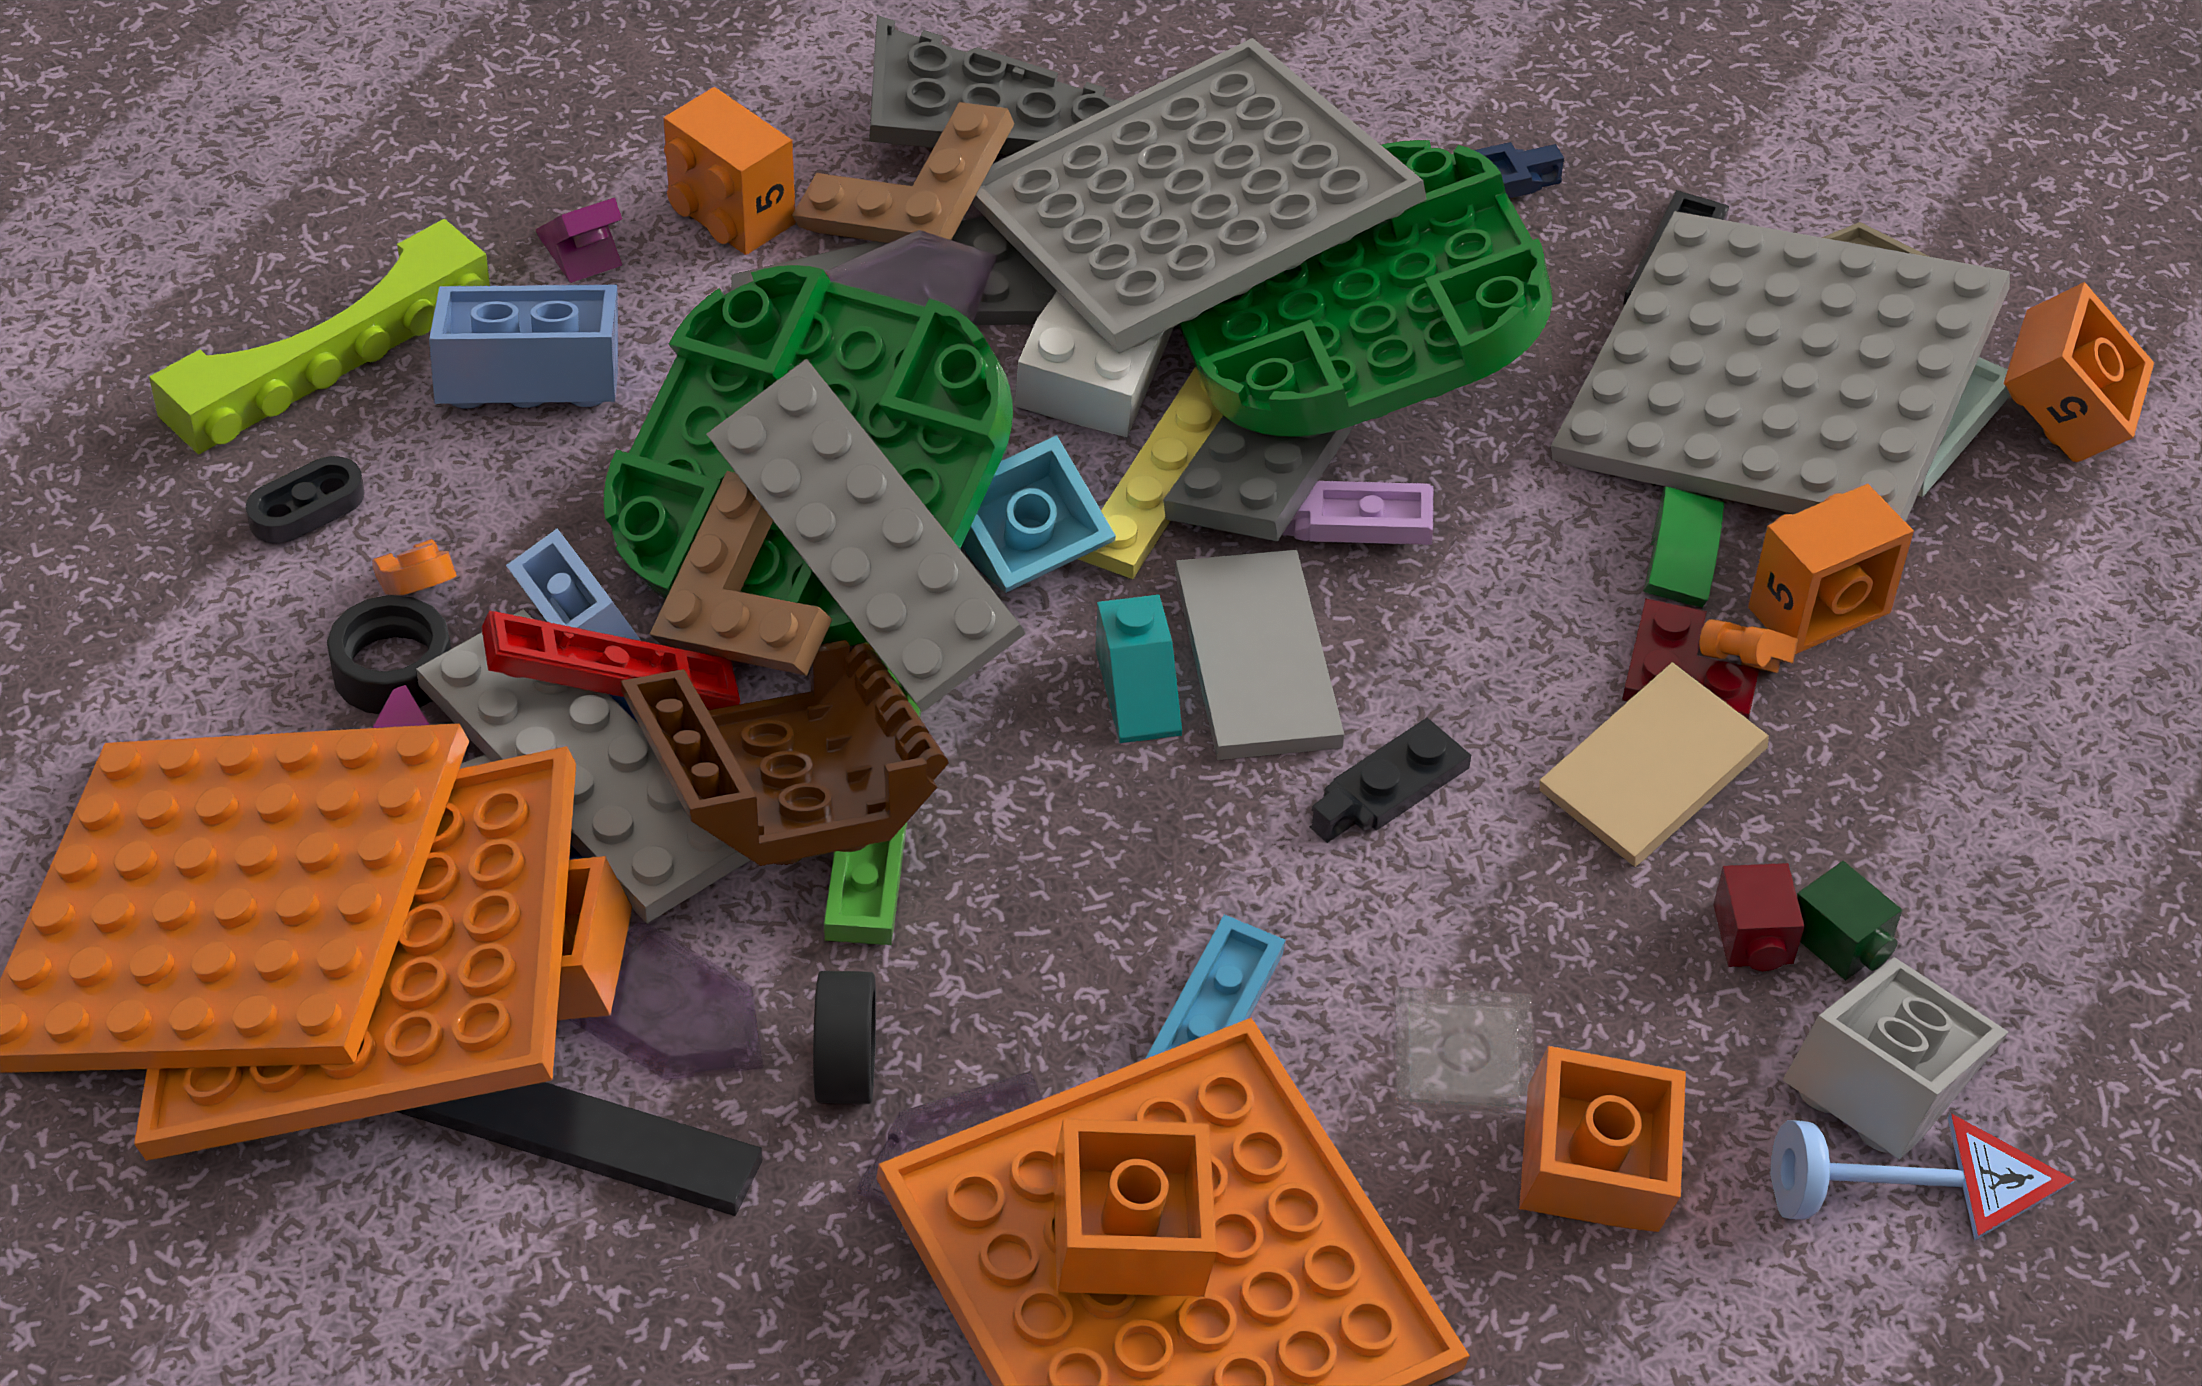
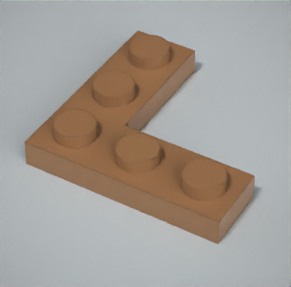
[792,102,1014,251]
[649,471,832,676]

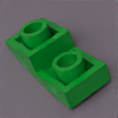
[1643,486,1724,607]

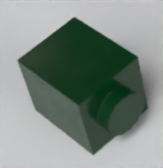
[1797,861,1902,981]

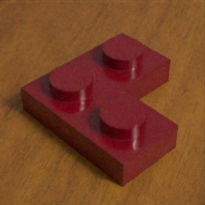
[1622,598,1759,720]

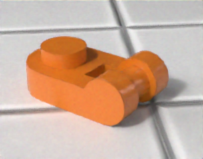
[372,539,457,595]
[1699,619,1798,673]

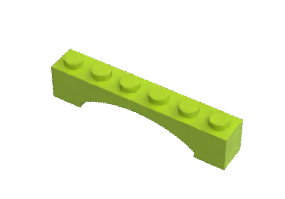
[149,219,490,455]

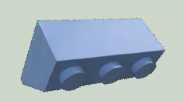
[429,285,618,408]

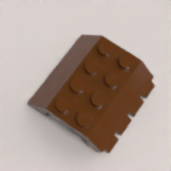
[621,640,949,866]

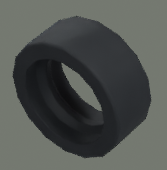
[327,595,451,714]
[813,971,876,1104]

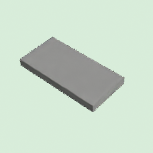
[1175,550,1344,760]

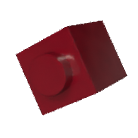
[1713,863,1804,971]

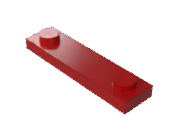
[481,611,740,710]

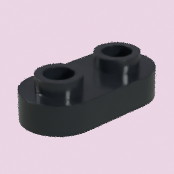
[246,456,365,544]

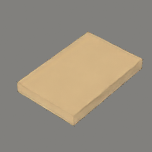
[1539,662,1769,867]

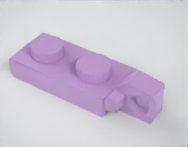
[1282,481,1433,545]

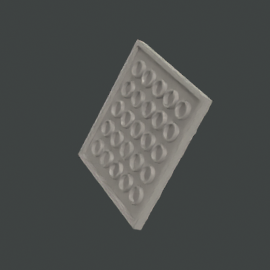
[972,38,1427,353]
[1551,211,2010,522]

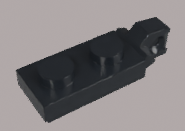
[1310,717,1472,843]

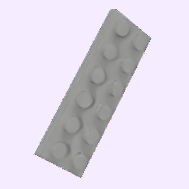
[707,359,1026,712]
[416,609,750,923]

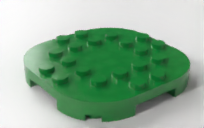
[1178,140,1552,436]
[604,265,1013,646]

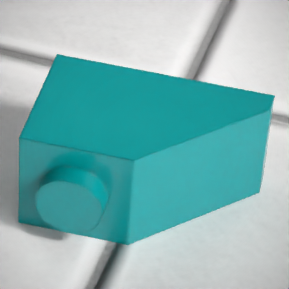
[1095,595,1182,744]

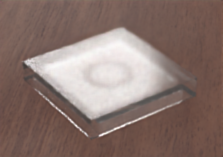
[1394,987,1535,1118]

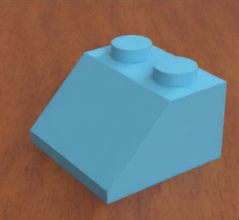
[962,435,1116,593]

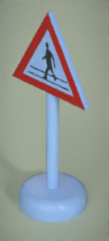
[1770,1113,2075,1241]

